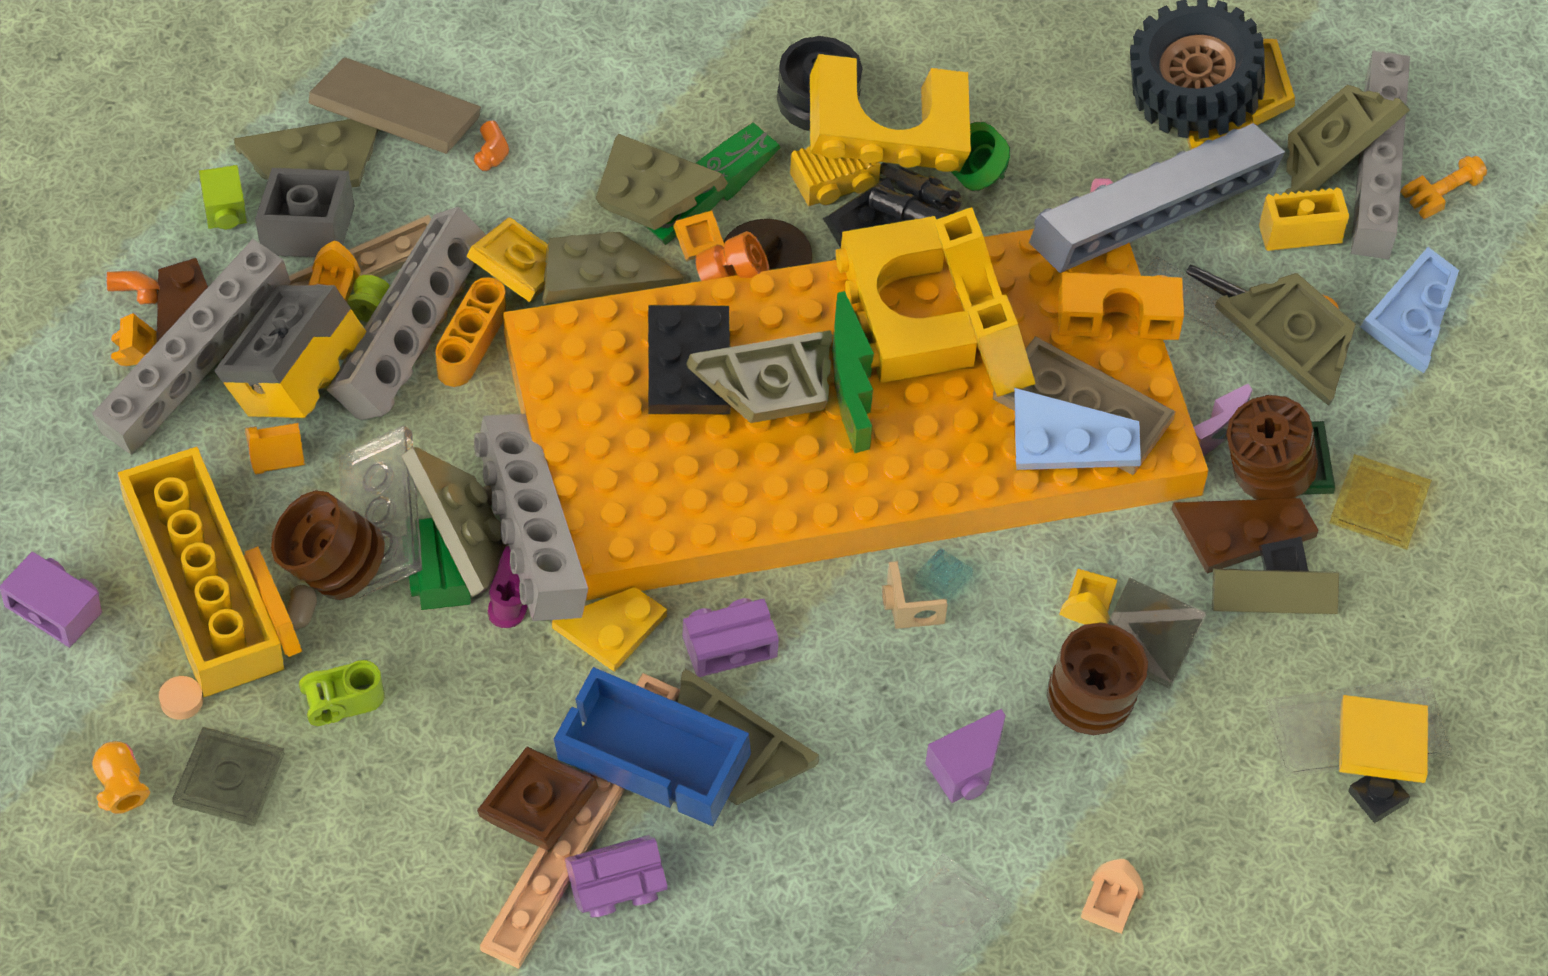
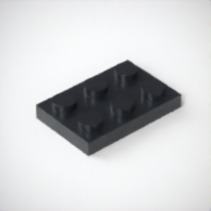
[648,305,731,414]

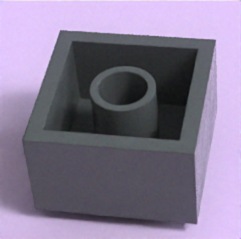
[255,168,355,257]

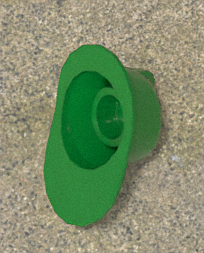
[951,122,1010,191]

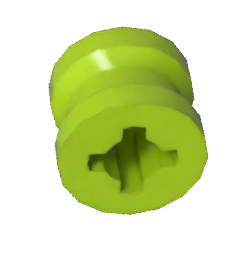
[347,275,390,322]

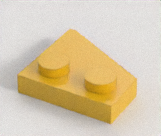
[552,587,667,672]

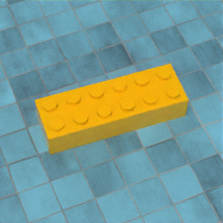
[118,446,284,698]

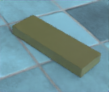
[1212,568,1339,614]

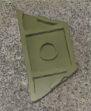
[1285,85,1410,195]
[234,119,380,188]
[596,134,728,230]
[542,232,684,304]
[1215,273,1356,406]
[686,330,833,423]
[401,447,509,597]
[678,668,819,805]

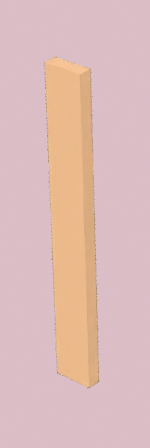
[480,673,680,969]

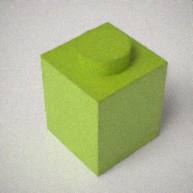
[199,165,247,230]

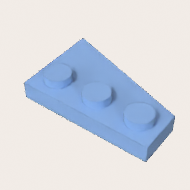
[1360,247,1459,373]
[1014,388,1141,470]

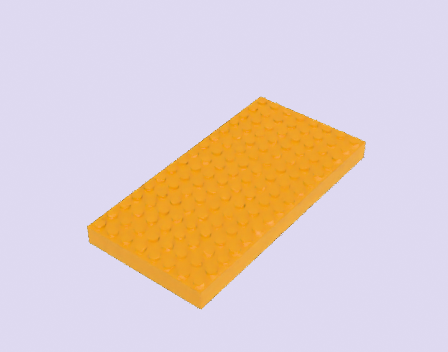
[503,229,1209,600]

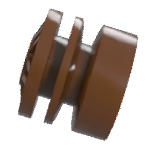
[1226,395,1318,500]
[271,490,385,600]
[1047,622,1148,736]

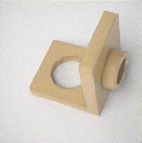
[882,561,948,629]

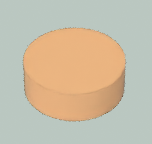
[159,676,203,720]

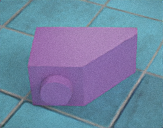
[925,709,1006,803]

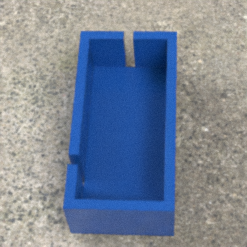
[554,667,751,827]

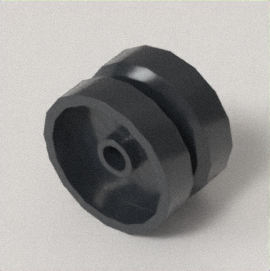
[777,36,863,131]

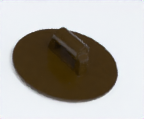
[723,218,812,270]

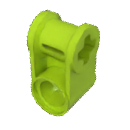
[299,660,385,726]

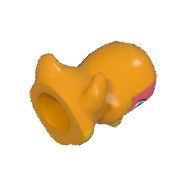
[92,741,150,814]

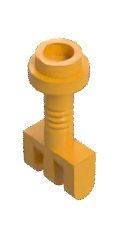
[1400,156,1487,219]

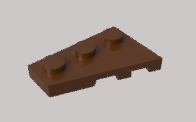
[157,258,232,359]
[1171,498,1319,574]

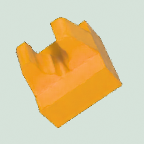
[673,210,725,262]
[111,313,157,366]

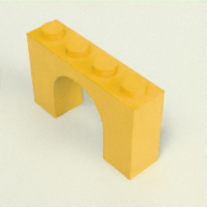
[810,54,971,172]
[934,207,1036,397]
[836,216,977,383]

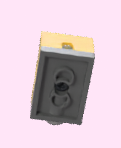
[214,284,367,418]

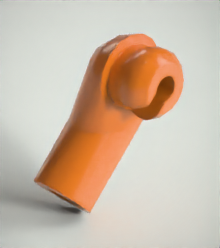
[474,120,509,171]
[107,271,160,304]

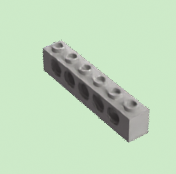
[1351,51,1410,259]
[326,207,486,420]
[92,239,290,455]
[474,414,588,621]

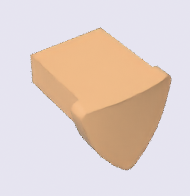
[1081,859,1144,934]

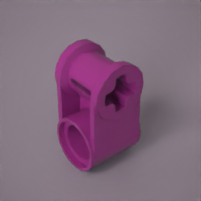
[487,546,528,628]

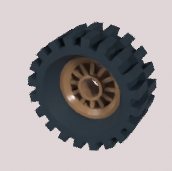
[1130,0,1265,139]

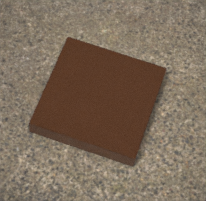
[477,746,598,852]

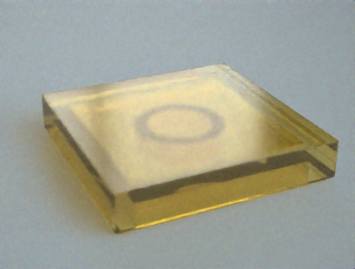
[1329,454,1432,550]

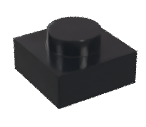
[1259,537,1309,571]
[1348,776,1410,823]

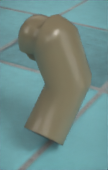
[287,585,317,631]

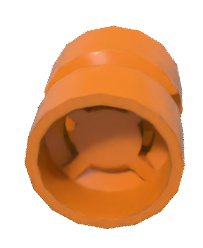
[696,231,769,281]

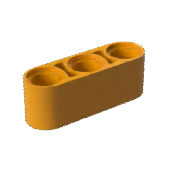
[435,277,506,387]

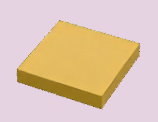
[466,217,548,302]
[1339,695,1428,783]

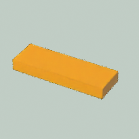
[244,546,302,657]

